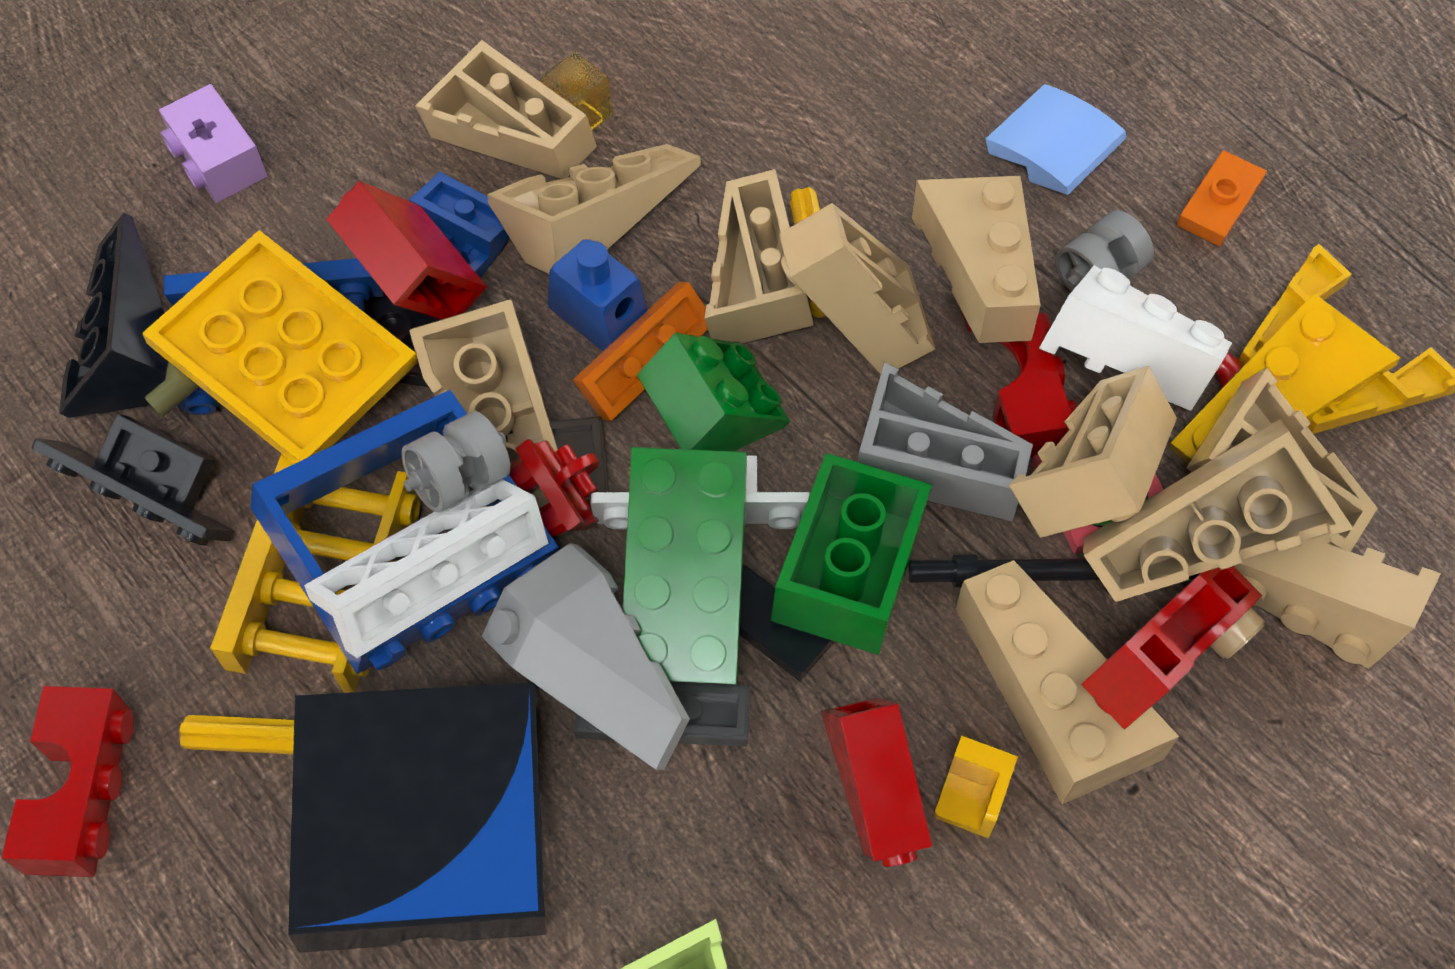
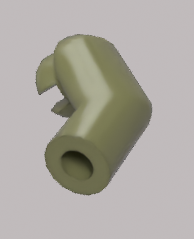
[144,361,199,417]

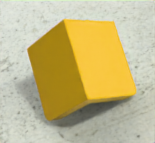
[934,735,1018,839]

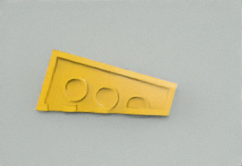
[1170,293,1400,464]

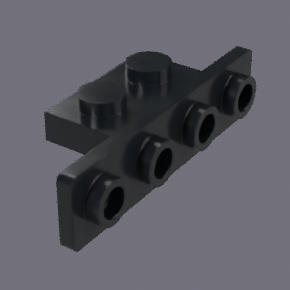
[31,414,234,546]

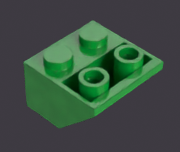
[637,333,791,452]

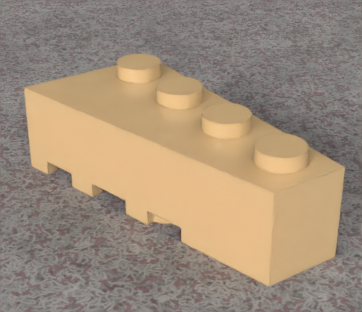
[1083,419,1353,602]
[956,560,1179,804]

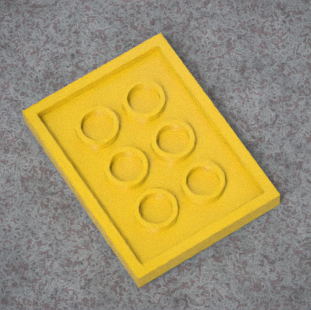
[142,230,417,464]

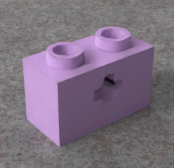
[159,84,268,203]

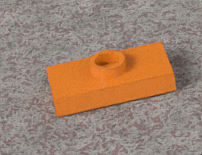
[1176,150,1267,247]

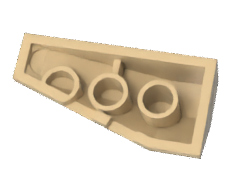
[487,144,701,275]

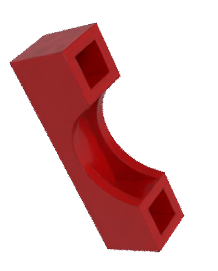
[961,311,1077,458]
[1081,566,1263,730]

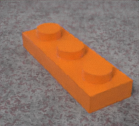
[572,282,708,421]

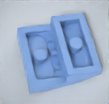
[986,84,1126,195]

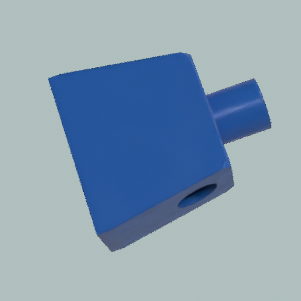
[548,239,647,351]

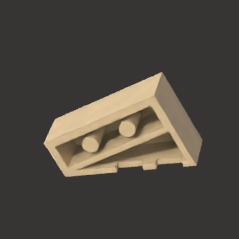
[704,169,814,343]
[912,176,1040,343]
[779,203,936,374]
[1009,366,1177,538]
[1186,368,1378,552]
[1234,533,1441,669]

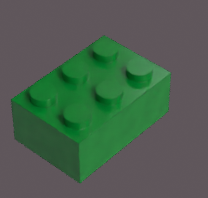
[771,453,932,655]

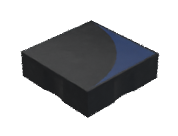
[288,682,546,953]

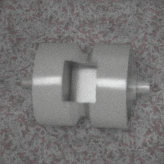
[1056,210,1154,292]
[401,411,510,512]

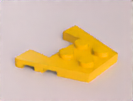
[1239,244,1455,434]

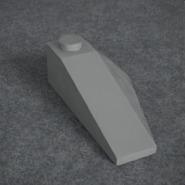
[481,543,690,770]

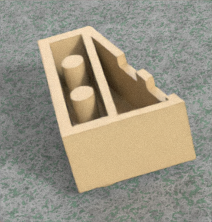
[415,40,597,179]

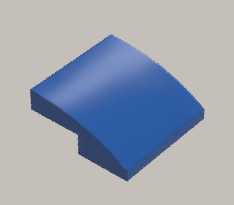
[409,171,509,278]

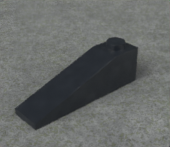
[59,212,168,418]

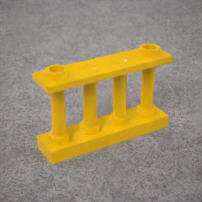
[210,453,421,693]

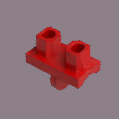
[509,439,600,539]

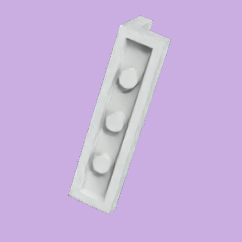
[304,479,549,658]

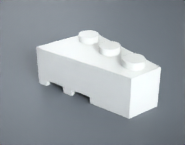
[1039,265,1232,411]

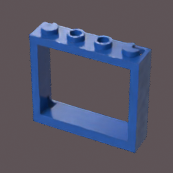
[251,389,558,674]

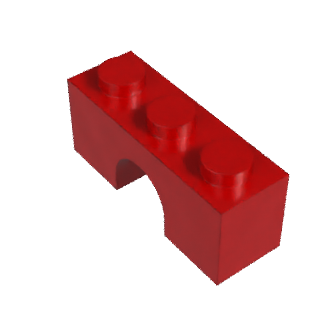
[2,686,134,878]

